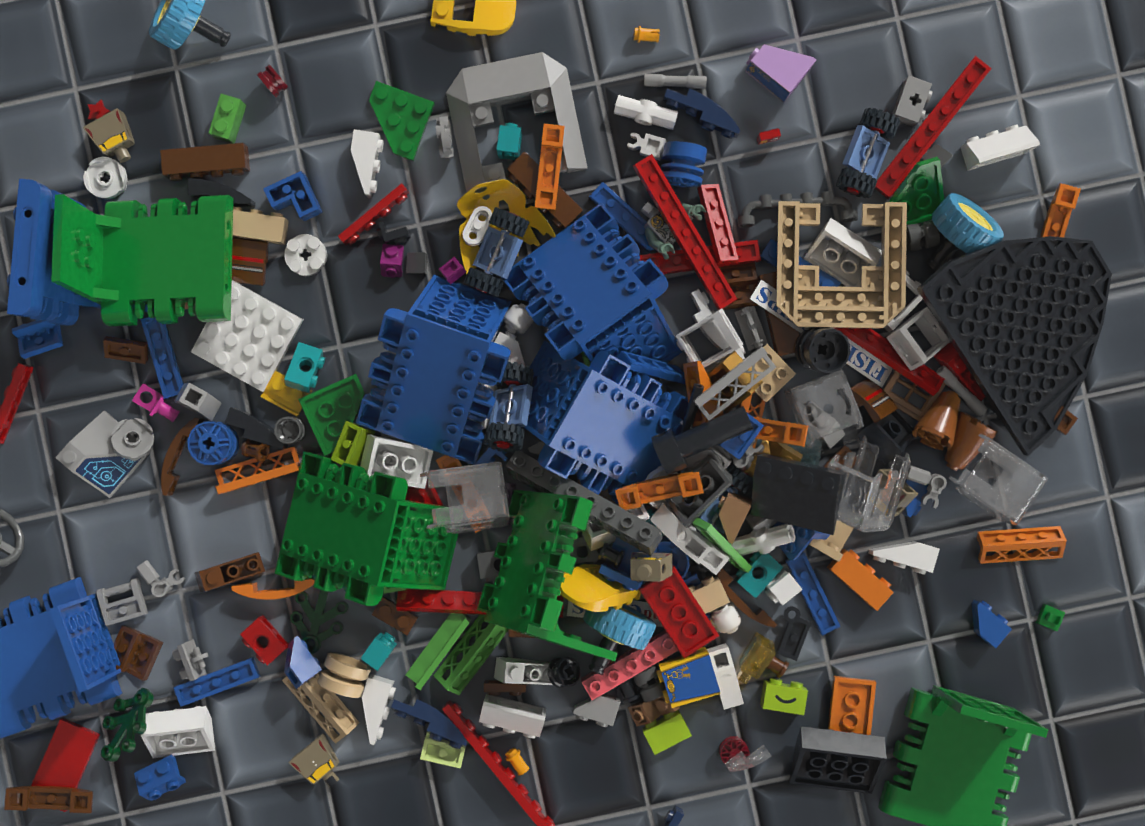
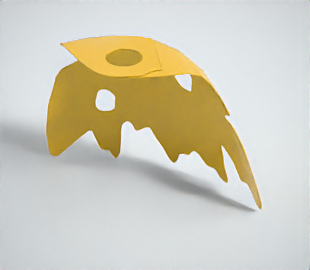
[457,179,556,274]

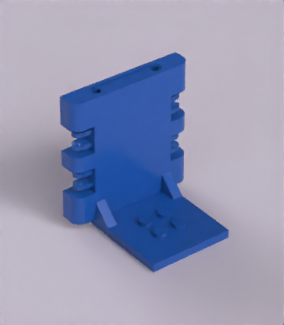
[7,179,148,326]
[501,203,682,380]
[356,275,512,465]
[524,341,688,506]
[0,577,123,739]

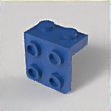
[773,521,830,561]
[599,537,657,591]

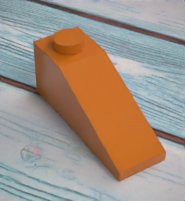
[683,361,723,426]

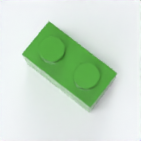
[209,94,246,144]

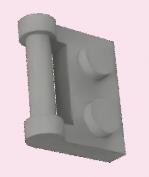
[96,578,148,626]

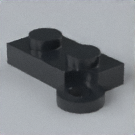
[776,606,812,661]

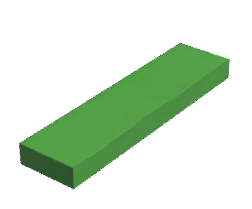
[693,518,752,573]

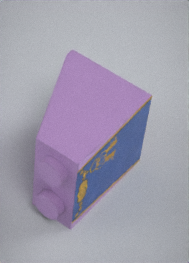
[746,44,816,102]

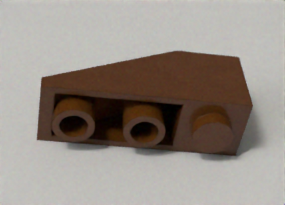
[194,552,265,592]

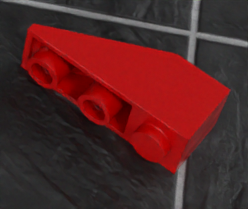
[934,343,986,401]

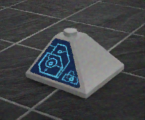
[55,411,151,498]

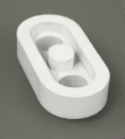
[463,206,492,246]

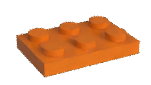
[828,676,876,735]

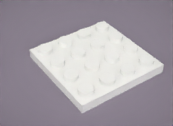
[191,280,304,392]

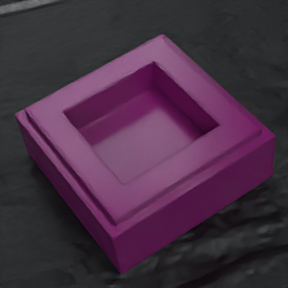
[438,257,467,285]

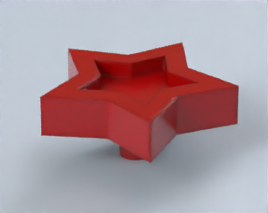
[87,99,111,120]

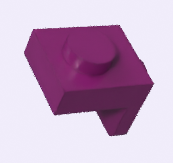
[380,244,404,278]

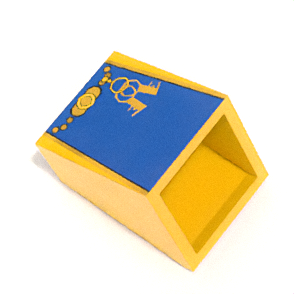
[656,646,721,708]

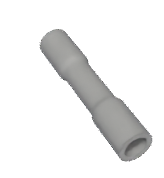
[644,74,707,89]
[936,365,988,416]

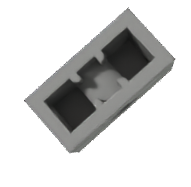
[892,75,933,127]

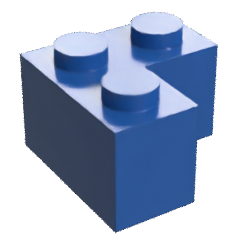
[263,171,323,221]

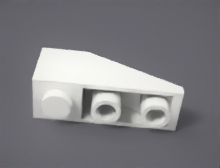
[351,129,384,198]
[868,541,940,575]
[707,643,744,710]
[494,657,556,685]
[362,674,396,745]

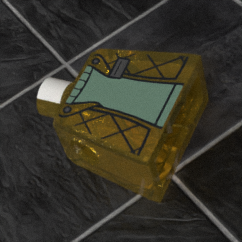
[737,632,776,684]

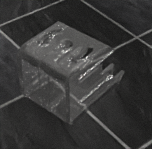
[784,369,864,465]
[949,433,1048,525]
[827,435,911,533]
[420,462,510,534]

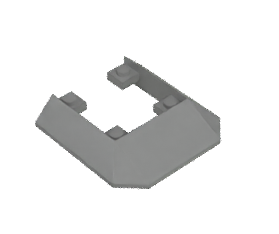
[446,52,588,192]

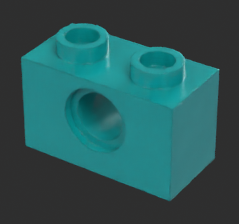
[497,123,522,160]
[284,342,325,393]
[734,551,783,598]
[360,632,397,671]

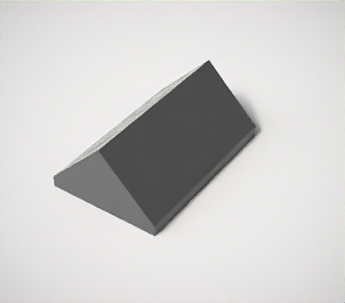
[665,454,733,528]

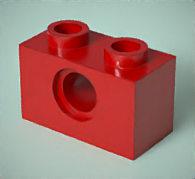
[240,615,289,666]

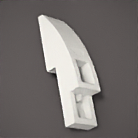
[690,289,746,359]
[650,503,729,575]

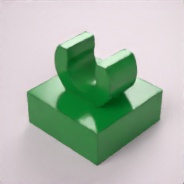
[1036,604,1065,632]

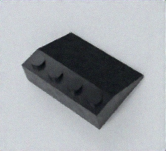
[751,453,847,535]
[789,726,887,794]

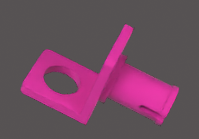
[132,384,180,422]

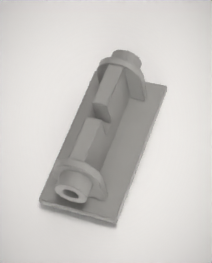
[734,306,768,351]

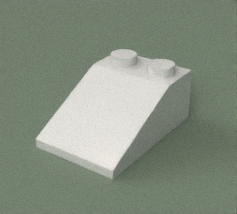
[360,434,433,489]

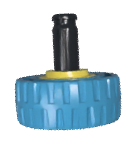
[149,0,231,50]
[926,193,1004,271]
[583,604,656,675]

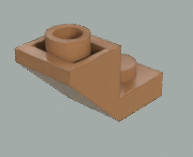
[628,695,679,726]

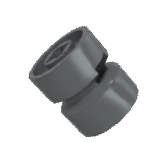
[906,221,940,252]
[274,417,307,444]
[632,664,666,702]

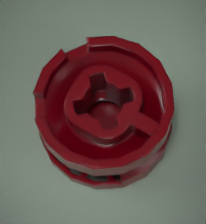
[257,64,288,97]
[719,736,750,769]

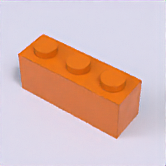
[827,549,894,611]

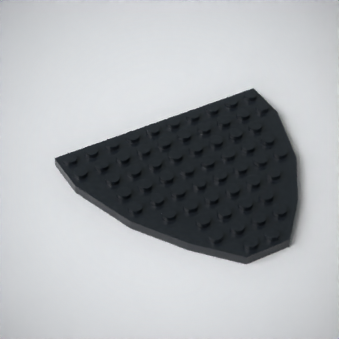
[917,236,1112,456]

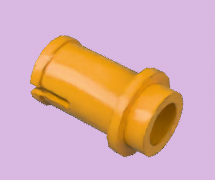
[633,26,660,43]
[505,747,529,776]

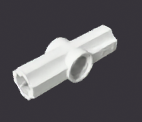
[614,95,678,130]
[731,524,796,556]

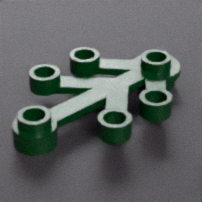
[290,590,349,654]
[101,688,154,762]

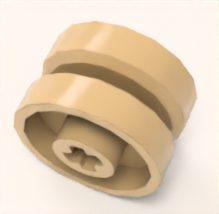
[317,653,371,698]

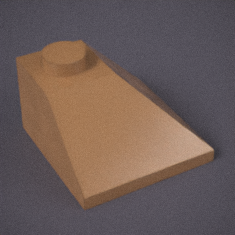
[717,492,752,544]

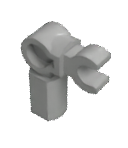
[714,439,765,471]
[904,465,947,508]
[136,560,185,597]

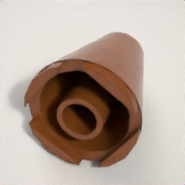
[912,390,961,450]
[944,411,998,471]

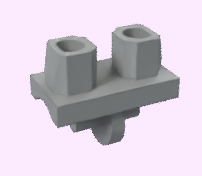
[172,639,208,681]

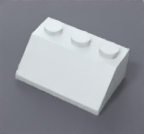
[961,124,1040,171]
[803,218,881,287]
[479,694,546,738]
[141,706,215,758]

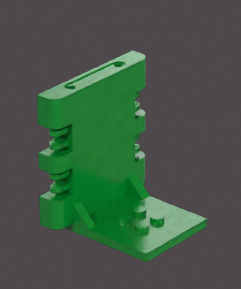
[51,194,233,326]
[275,452,464,606]
[477,490,617,661]
[878,685,1048,826]

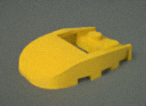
[430,0,516,36]
[559,564,641,612]

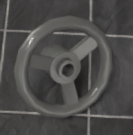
[0,509,25,568]

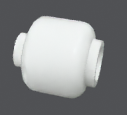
[504,303,533,335]
[710,603,741,634]

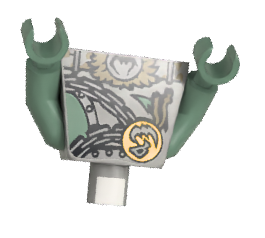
[640,202,706,260]

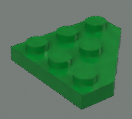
[369,81,435,161]
[889,156,944,225]
[298,374,365,456]

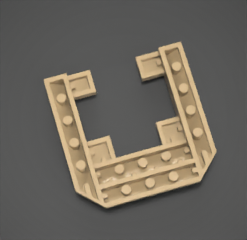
[776,201,907,329]

